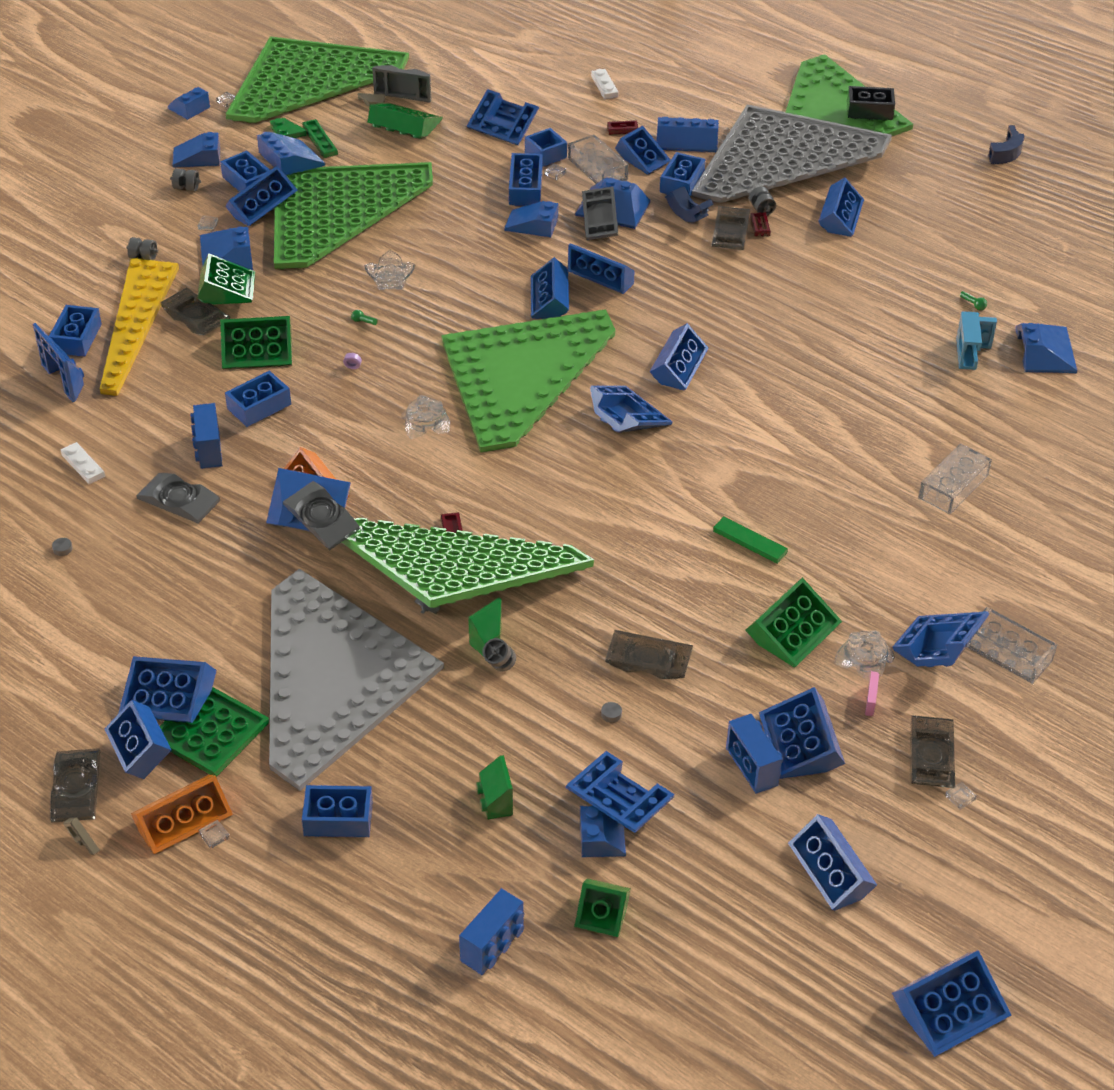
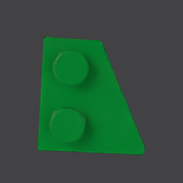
[270,118,307,138]

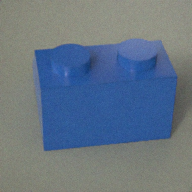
[168,87,210,120]
[580,806,626,858]

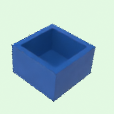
[525,128,567,167]

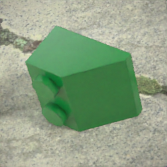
[476,755,513,820]
[574,878,631,937]

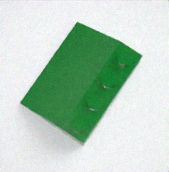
[367,103,443,139]
[197,253,255,305]
[220,316,292,369]
[745,577,842,668]

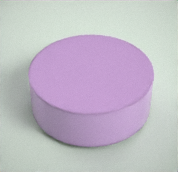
[343,353,362,369]

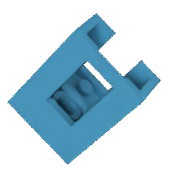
[956,311,997,370]

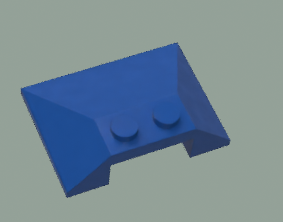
[467,89,539,146]
[575,177,650,229]
[200,227,253,271]
[32,323,84,403]
[1015,323,1078,373]
[590,385,673,433]
[266,468,351,531]
[893,611,989,668]
[566,751,675,833]

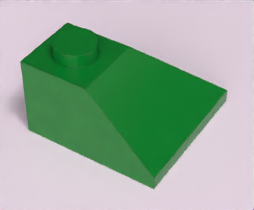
[468,598,502,656]

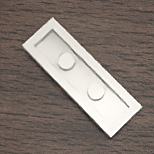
[591,69,618,99]
[61,442,105,484]

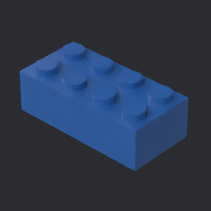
[509,153,543,206]

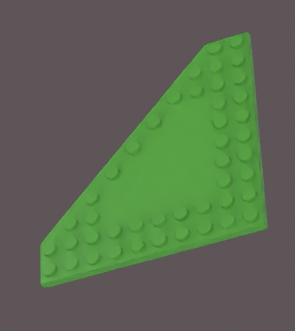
[226,36,409,123]
[786,54,914,136]
[274,162,433,269]
[441,309,615,452]
[342,518,594,608]

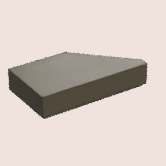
[358,93,385,107]
[63,817,100,855]

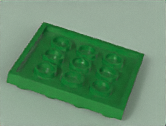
[160,687,270,777]

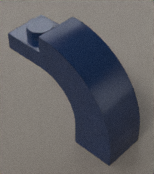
[988,125,1024,164]
[665,186,714,223]

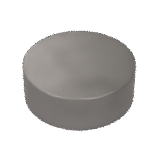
[52,538,73,556]
[601,702,622,723]

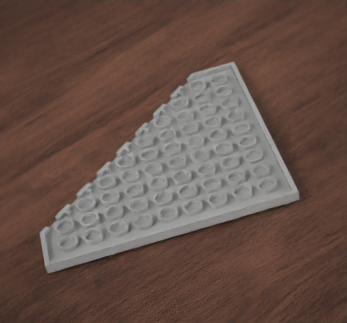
[692,104,892,203]
[269,569,444,791]

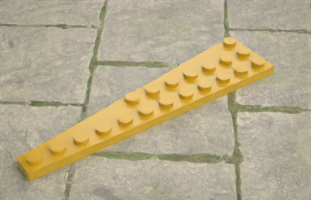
[100,258,179,396]

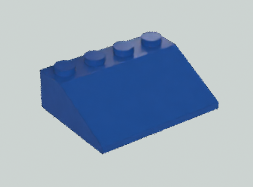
[257,132,325,175]
[118,656,217,723]
[759,687,845,779]
[892,950,1011,1056]

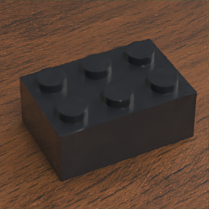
[847,86,895,121]

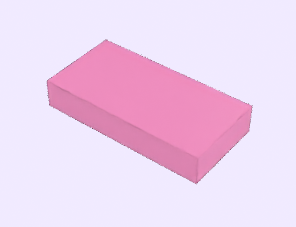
[865,671,879,716]

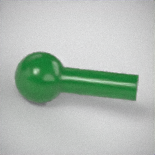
[960,291,988,311]
[351,310,378,325]

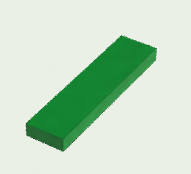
[302,119,338,158]
[713,516,788,564]

